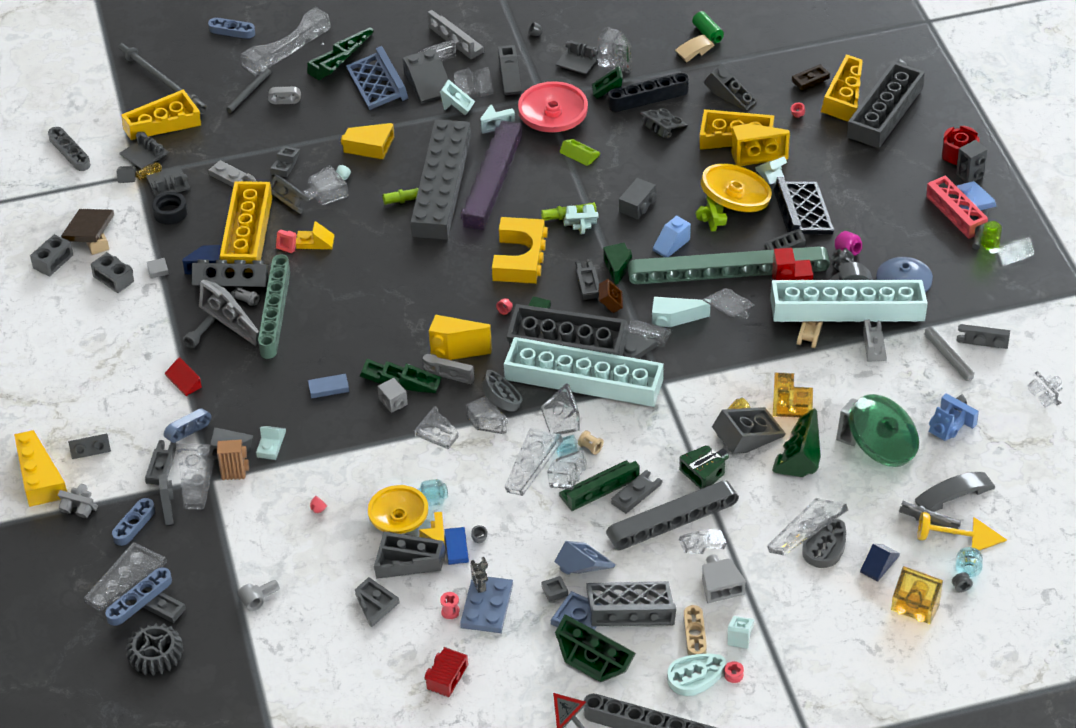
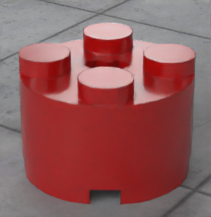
[942,126,980,165]

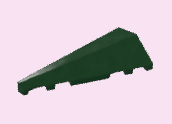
[307,27,374,81]

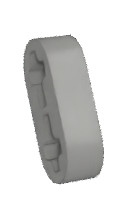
[268,86,301,104]

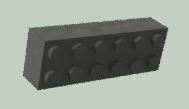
[847,61,925,148]
[507,304,629,356]

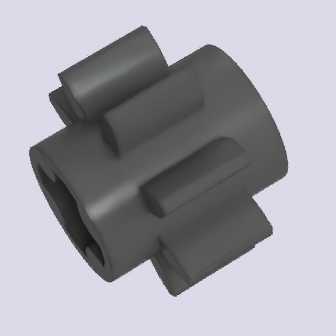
[831,248,854,272]

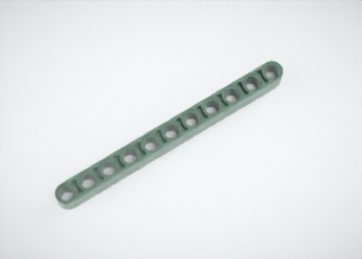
[627,246,830,284]

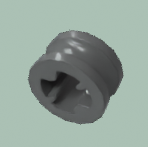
[952,572,973,592]

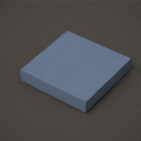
[550,591,602,630]

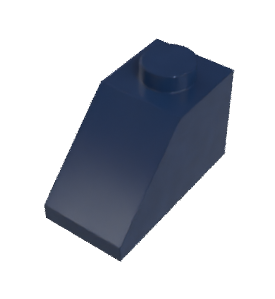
[183,245,221,274]

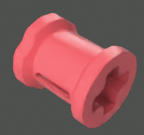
[440,592,460,619]

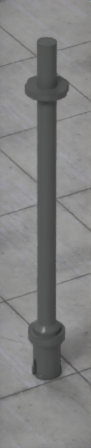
[118,43,208,114]

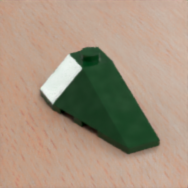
[772,408,821,478]

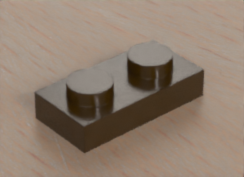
[792,64,830,91]

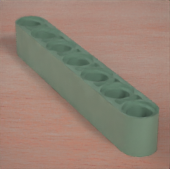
[258,254,290,359]

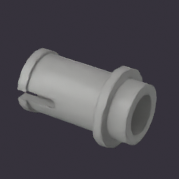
[235,288,260,306]

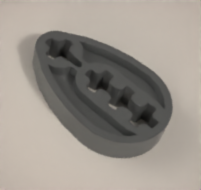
[482,370,523,411]
[802,519,846,568]

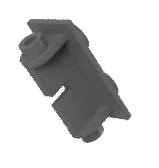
[68,433,111,459]

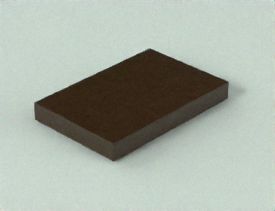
[61,209,114,242]

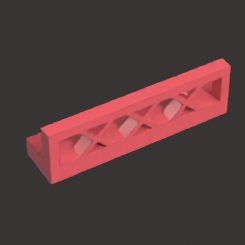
[926,175,988,239]

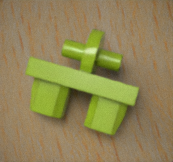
[695,196,727,231]

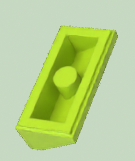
[560,139,600,166]

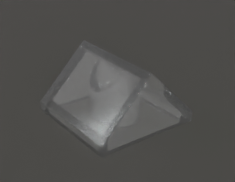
[541,383,580,436]

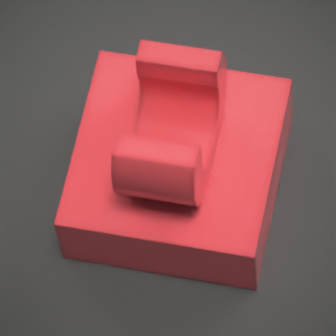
[276,230,297,253]

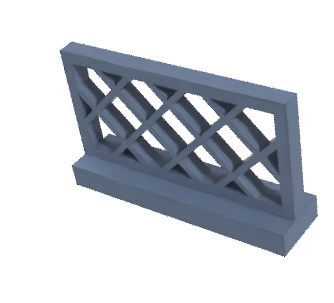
[346,46,408,110]

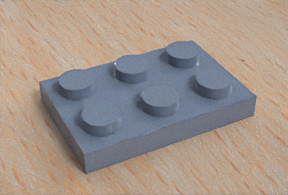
[460,575,513,634]

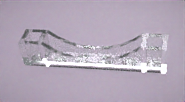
[241,7,331,76]

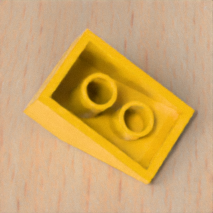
[732,124,790,166]
[429,315,492,360]

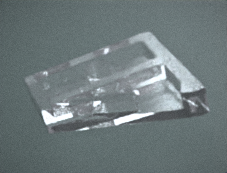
[414,406,459,449]

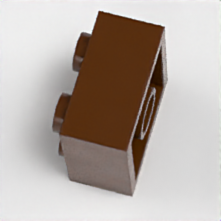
[598,279,623,313]

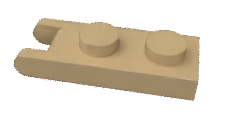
[797,321,823,348]

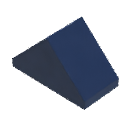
[860,544,900,582]

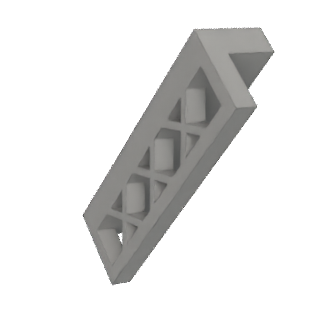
[428,10,484,59]

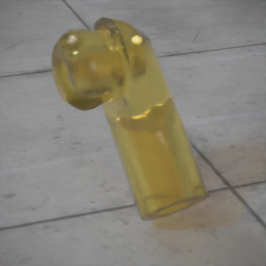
[135,163,162,180]

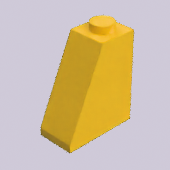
[341,123,394,159]

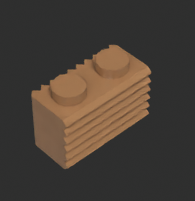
[217,440,249,481]

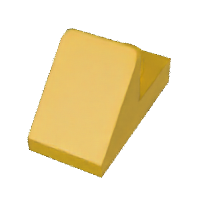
[296,221,334,249]
[419,512,445,546]

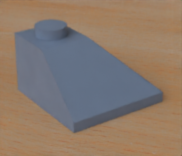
[554,541,616,574]

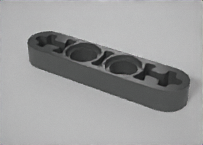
[48,127,91,171]

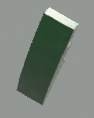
[359,359,442,393]

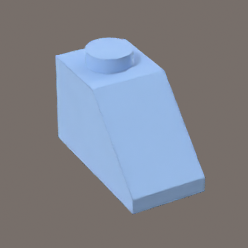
[653,216,691,257]

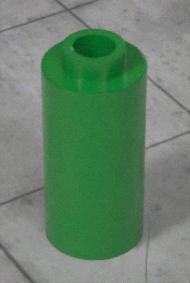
[692,11,724,44]

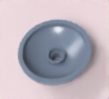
[876,257,933,293]

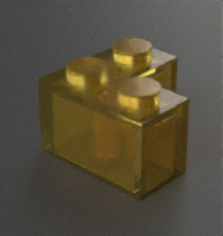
[773,373,813,417]

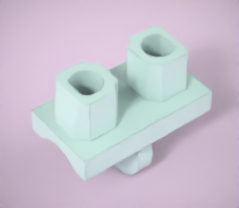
[563,204,599,235]

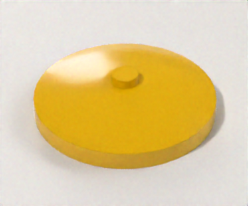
[701,164,772,212]

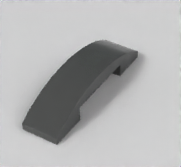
[915,472,995,512]

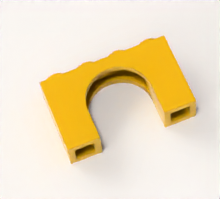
[492,217,548,284]

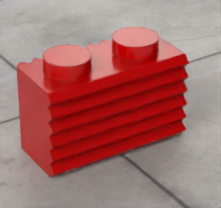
[424,647,468,697]

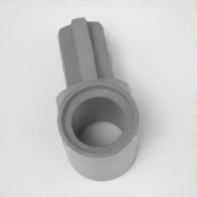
[238,580,280,611]

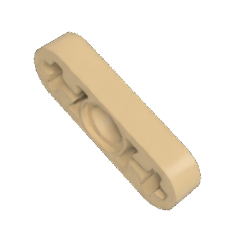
[684,605,707,656]

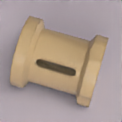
[578,430,604,455]

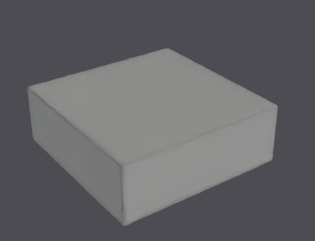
[147,258,169,278]

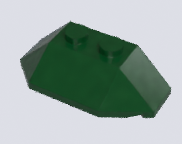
[555,614,636,682]

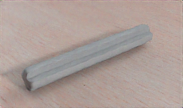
[924,326,974,381]

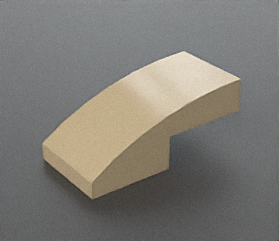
[675,35,715,63]

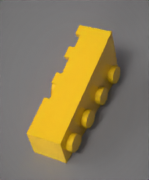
[121,89,201,140]
[14,430,67,507]

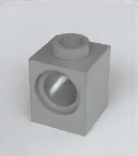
[378,378,408,413]

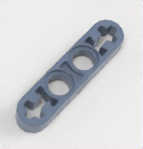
[105,567,172,626]

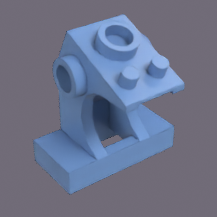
[928,393,979,441]

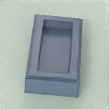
[308,374,349,398]

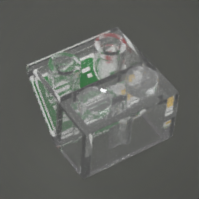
[598,27,631,73]

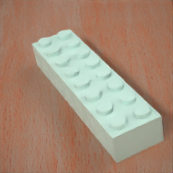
[770,280,927,322]
[504,337,664,407]

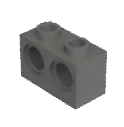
[30,234,73,277]
[91,252,134,293]

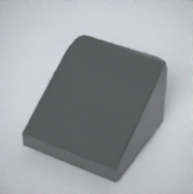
[117,166,136,183]

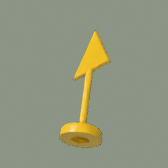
[917,512,1007,553]

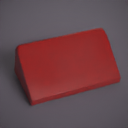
[165,357,202,396]

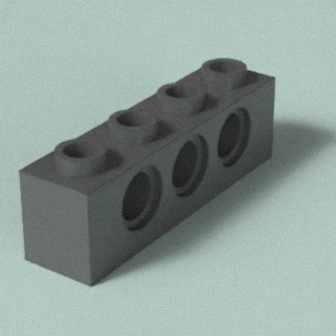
[192,259,269,287]

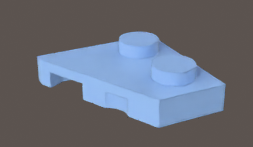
[957,181,997,210]

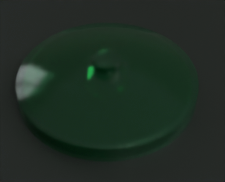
[849,394,919,467]

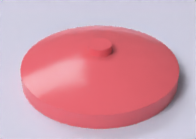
[518,82,588,132]

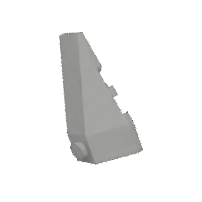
[199,280,259,346]

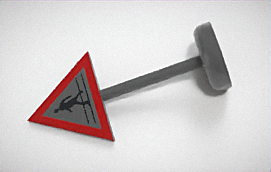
[553,693,588,728]

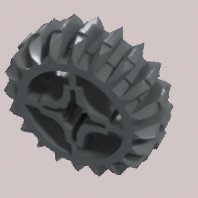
[126,623,184,676]

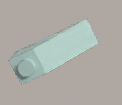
[652,297,711,327]

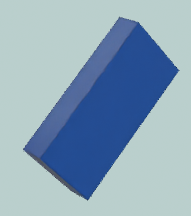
[445,527,469,565]

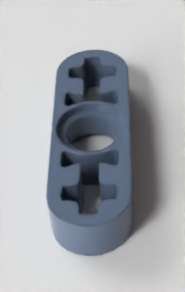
[208,18,255,39]
[164,408,211,443]
[112,498,155,546]

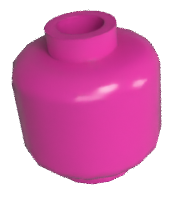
[835,231,862,256]

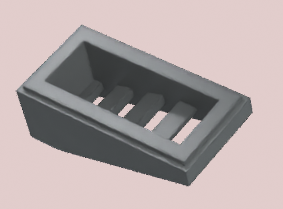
[765,229,806,250]

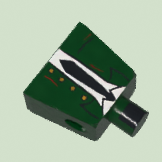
[679,445,729,489]

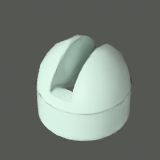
[336,165,351,181]

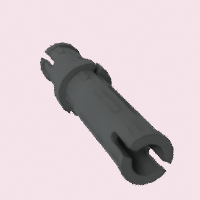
[899,500,961,529]

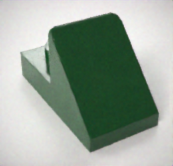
[592,66,623,99]

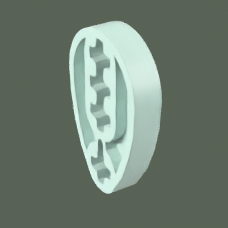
[667,653,726,696]

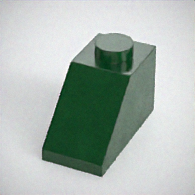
[603,243,632,285]

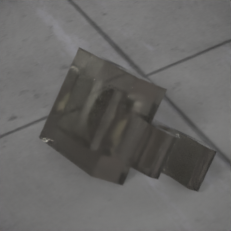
[470,557,488,593]

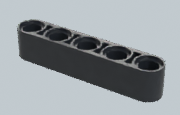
[609,73,689,112]

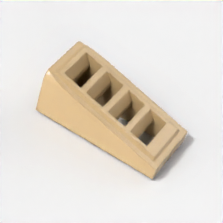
[86,233,109,255]

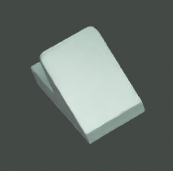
[440,79,475,115]
[480,105,515,134]
[755,156,787,184]
[256,426,286,460]
[728,616,754,649]

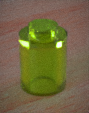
[981,221,1002,250]

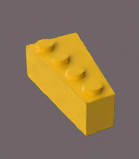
[821,54,863,121]
[700,109,774,150]

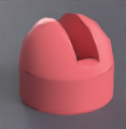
[791,102,805,118]
[496,298,513,315]
[310,496,327,513]

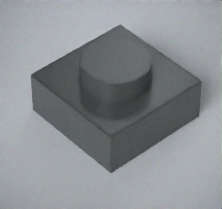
[541,576,568,602]

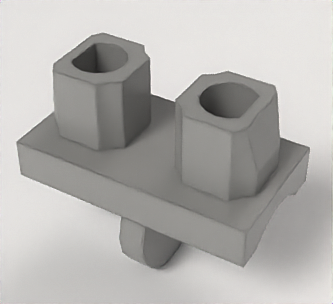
[58,484,98,519]

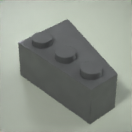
[374,531,446,579]

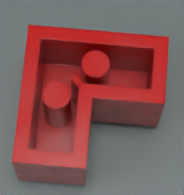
[772,248,813,280]

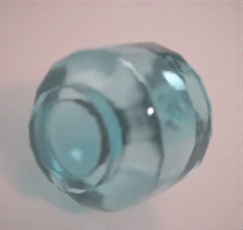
[417,479,448,506]
[956,547,983,578]

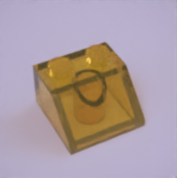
[891,566,943,624]

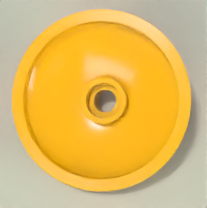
[368,485,429,534]

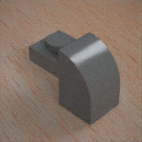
[828,262,873,280]

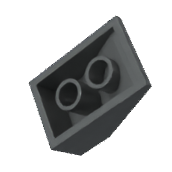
[403,49,448,104]
[712,407,786,454]

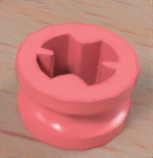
[724,661,744,683]

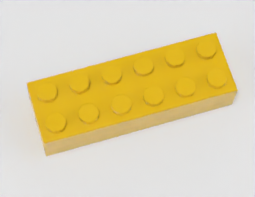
[220,181,272,273]

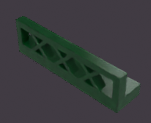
[559,460,640,511]

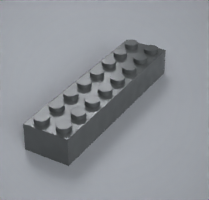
[411,119,471,240]

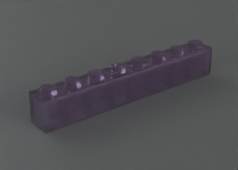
[461,120,522,230]

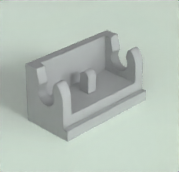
[863,319,887,362]

